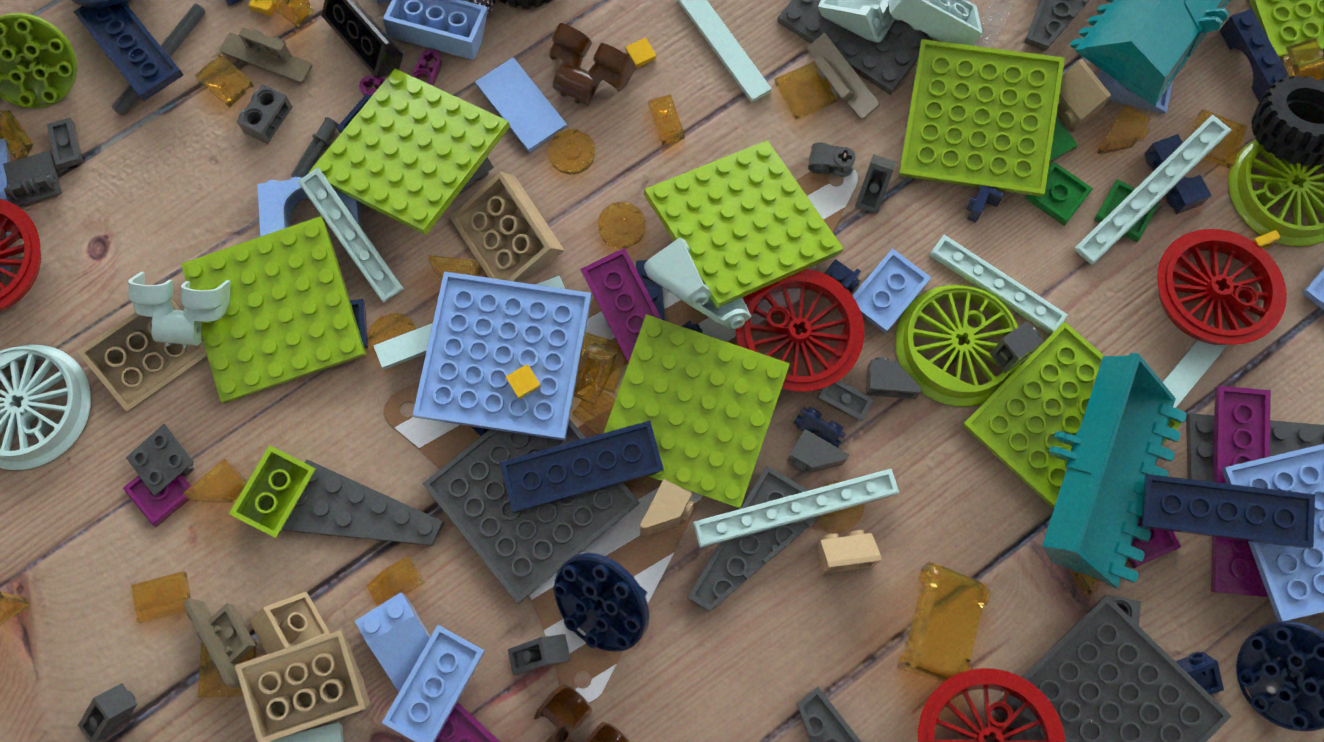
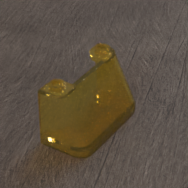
[897,562,990,682]

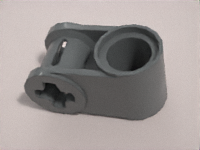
[808,143,856,177]

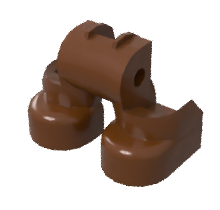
[549,23,636,106]
[534,685,629,742]

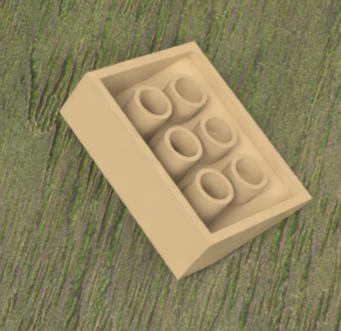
[450,172,565,282]
[77,298,207,412]
[235,629,371,742]

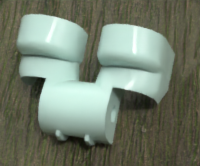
[128,272,230,348]

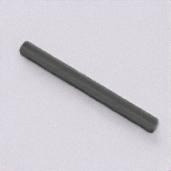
[112,3,206,115]

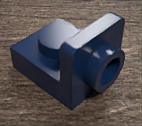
[824,259,861,292]

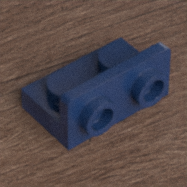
[1175,652,1224,695]

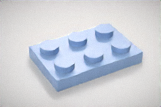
[852,248,931,334]

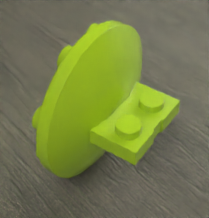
[0,13,78,108]

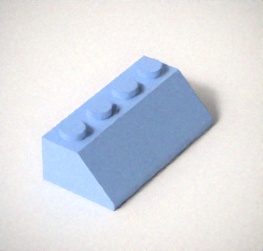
[383,0,488,60]

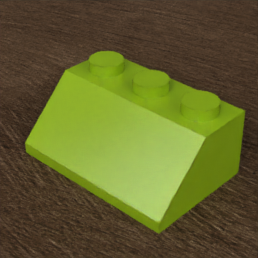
[229,445,316,539]

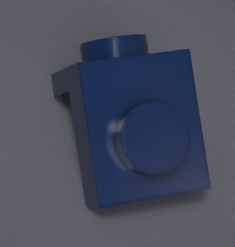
[966,185,1004,223]

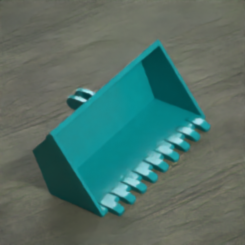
[1069,0,1231,106]
[1042,353,1187,589]

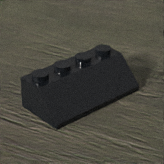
[321,0,403,79]

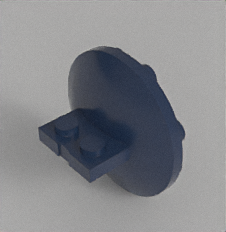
[553,553,649,652]
[1236,621,1324,732]

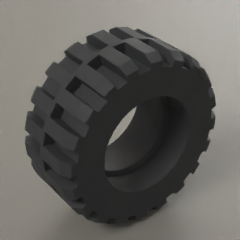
[1251,76,1324,166]

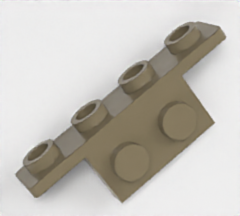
[220,27,312,84]
[807,33,880,119]
[183,598,256,688]

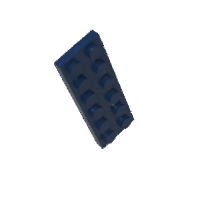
[73,3,184,102]
[500,420,664,513]
[1141,474,1315,549]

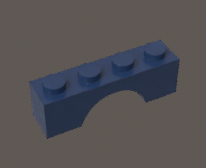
[1219,9,1290,103]

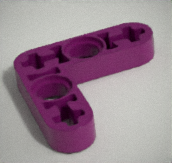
[359,49,442,96]

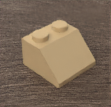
[1057,59,1111,131]
[640,479,694,537]
[817,530,882,575]
[250,591,330,654]

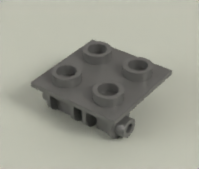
[3,150,62,207]
[126,424,194,496]

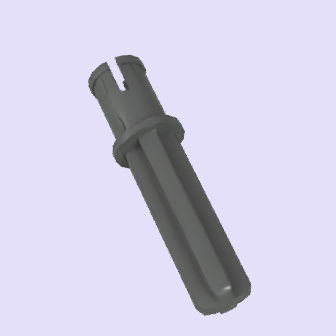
[291,117,339,178]

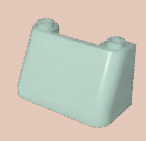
[818,0,895,43]
[644,237,752,329]

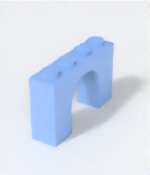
[257,177,363,237]

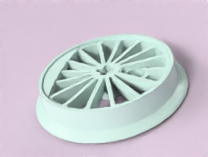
[0,345,91,470]

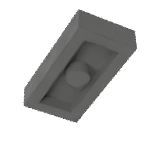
[47,118,83,169]
[817,380,874,422]

